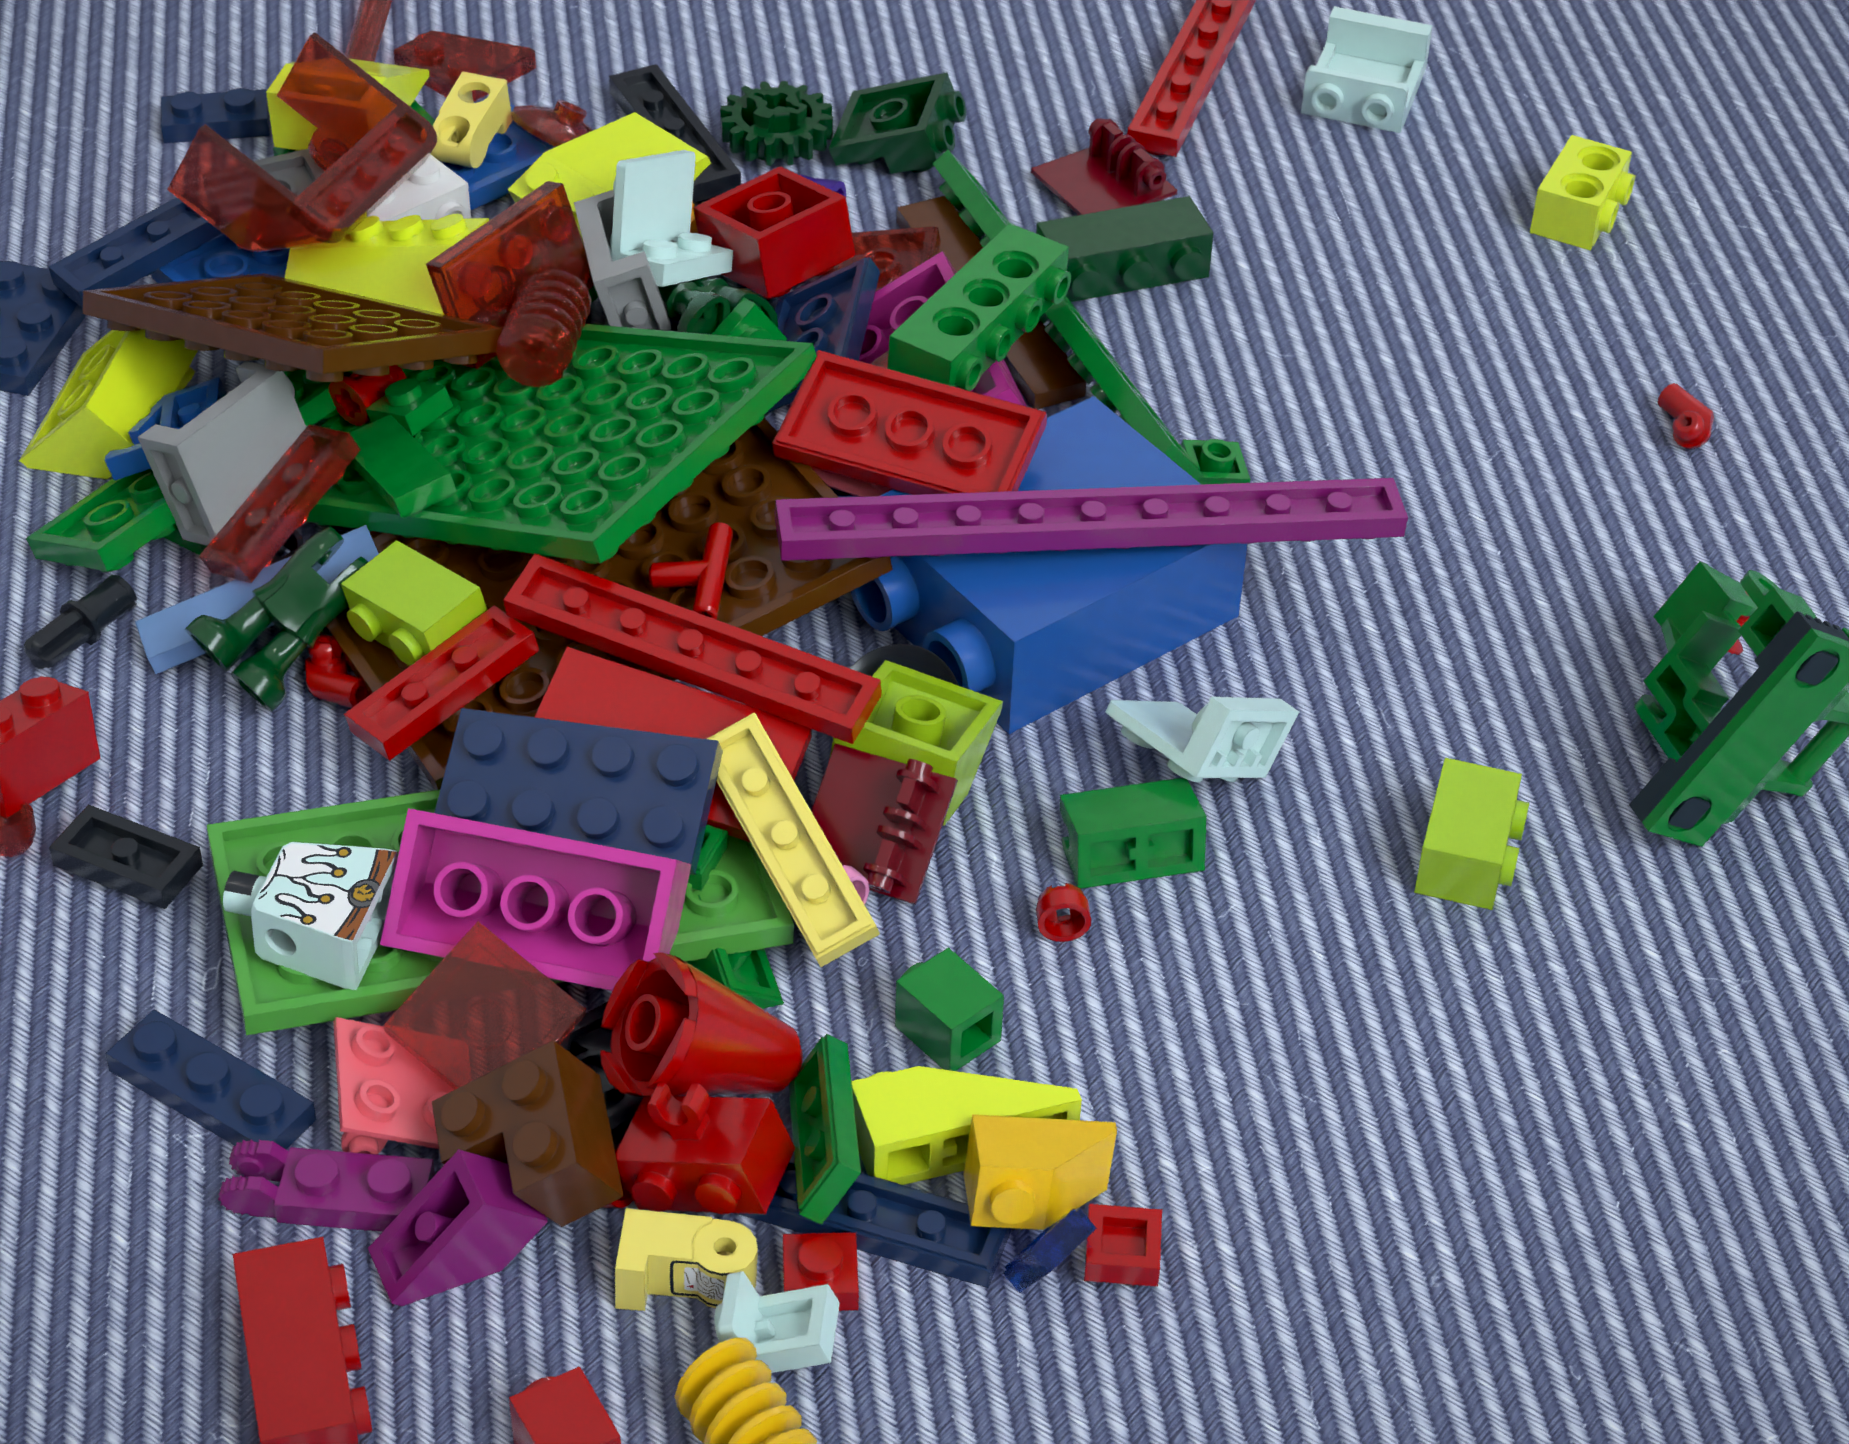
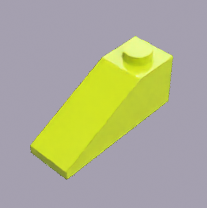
[851,1066,1082,1185]

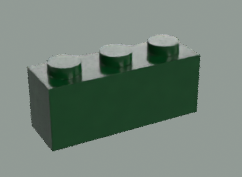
[1036,196,1214,302]

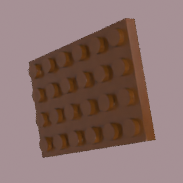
[83,273,503,382]

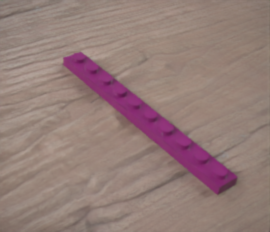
[775,478,1408,561]

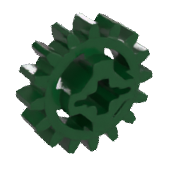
[720,81,833,166]

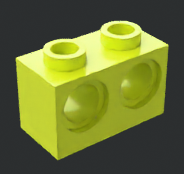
[1530,135,1635,251]

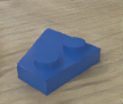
[104,377,227,481]

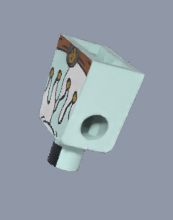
[223,842,397,990]

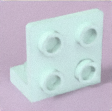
[610,150,733,287]
[1105,697,1299,782]

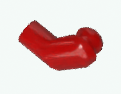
[1657,383,1714,449]
[305,636,369,708]

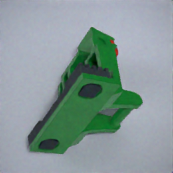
[1629,561,1849,847]

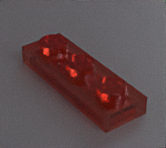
[199,425,361,583]

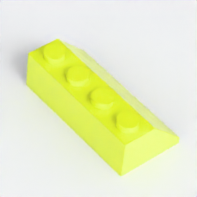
[285,214,513,319]

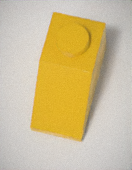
[964,1115,1117,1230]

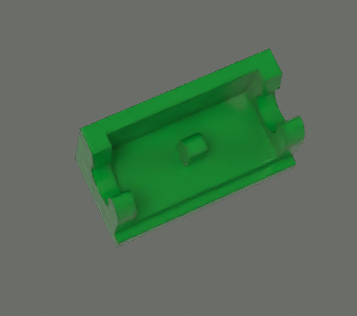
[1060,778,1207,889]

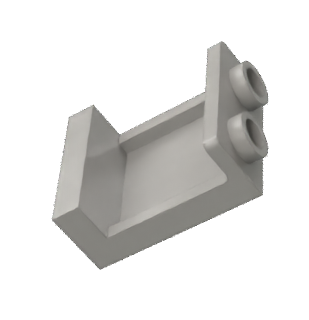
[574,190,674,331]
[138,361,324,549]

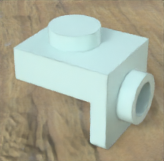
[714,1271,840,1373]

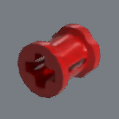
[328,365,406,426]

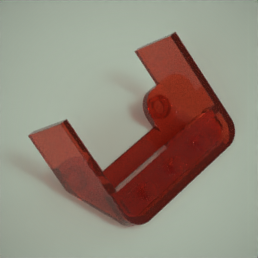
[167,32,437,252]

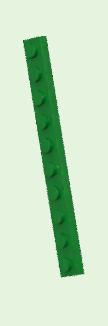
[932,150,1203,480]

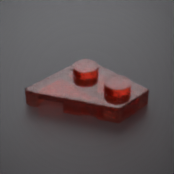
[393,30,536,102]

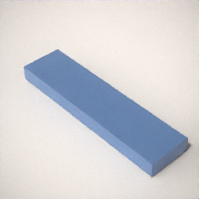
[135,525,379,674]

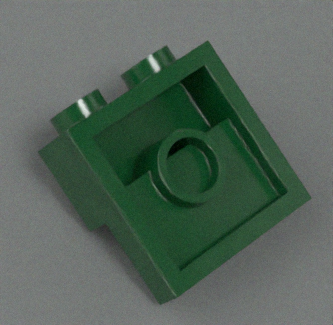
[828,72,966,174]

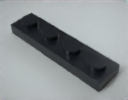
[609,64,741,203]

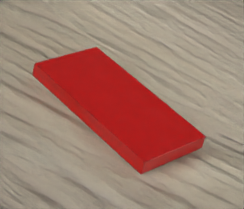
[772,350,1047,495]
[535,647,812,843]

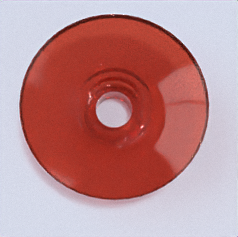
[511,100,594,147]

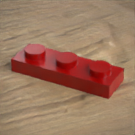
[344,605,540,761]

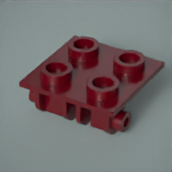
[1031,118,1178,215]
[811,743,958,905]

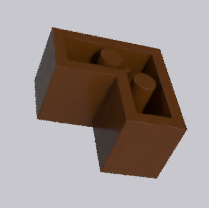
[432,1040,624,1227]

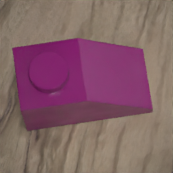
[367,1149,548,1306]

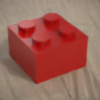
[693,166,855,299]

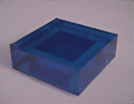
[1003,1209,1097,1293]

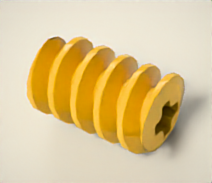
[675,1338,817,1444]

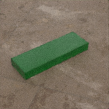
[336,414,457,518]
[789,1034,861,1225]

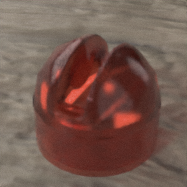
[0,802,36,857]

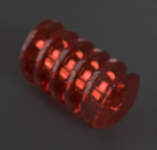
[496,269,591,387]

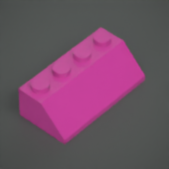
[380,808,691,991]

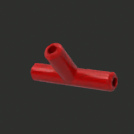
[649,522,733,619]

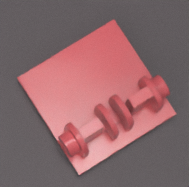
[333,1017,472,1155]

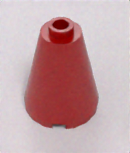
[600,952,803,1097]

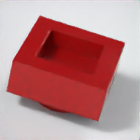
[1084,1204,1162,1287]
[783,1232,859,1311]

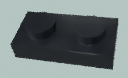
[49,804,203,909]

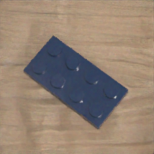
[435,708,723,875]

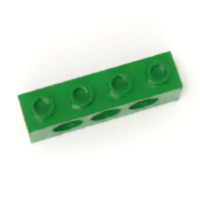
[887,223,1071,391]

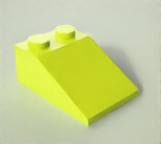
[508,112,711,246]

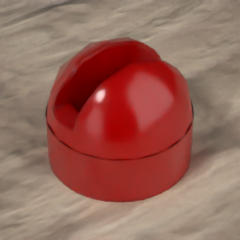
[1036,883,1091,942]

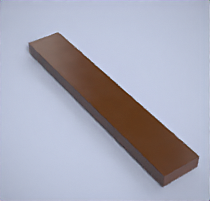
[896,196,1086,410]

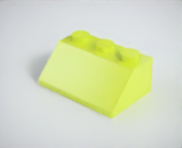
[19,329,198,479]

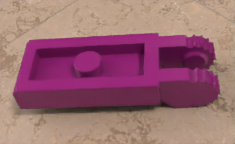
[218,1139,435,1232]

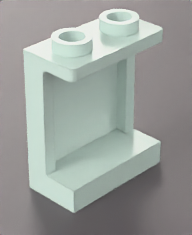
[1301,6,1433,133]

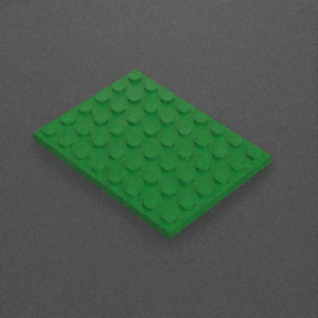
[266,314,817,564]

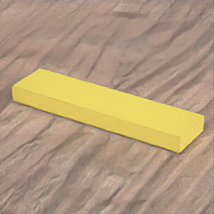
[707,712,880,967]

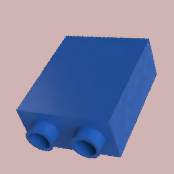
[850,396,1248,734]

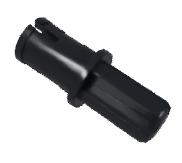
[23,575,137,669]

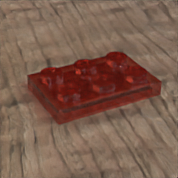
[426,181,594,369]

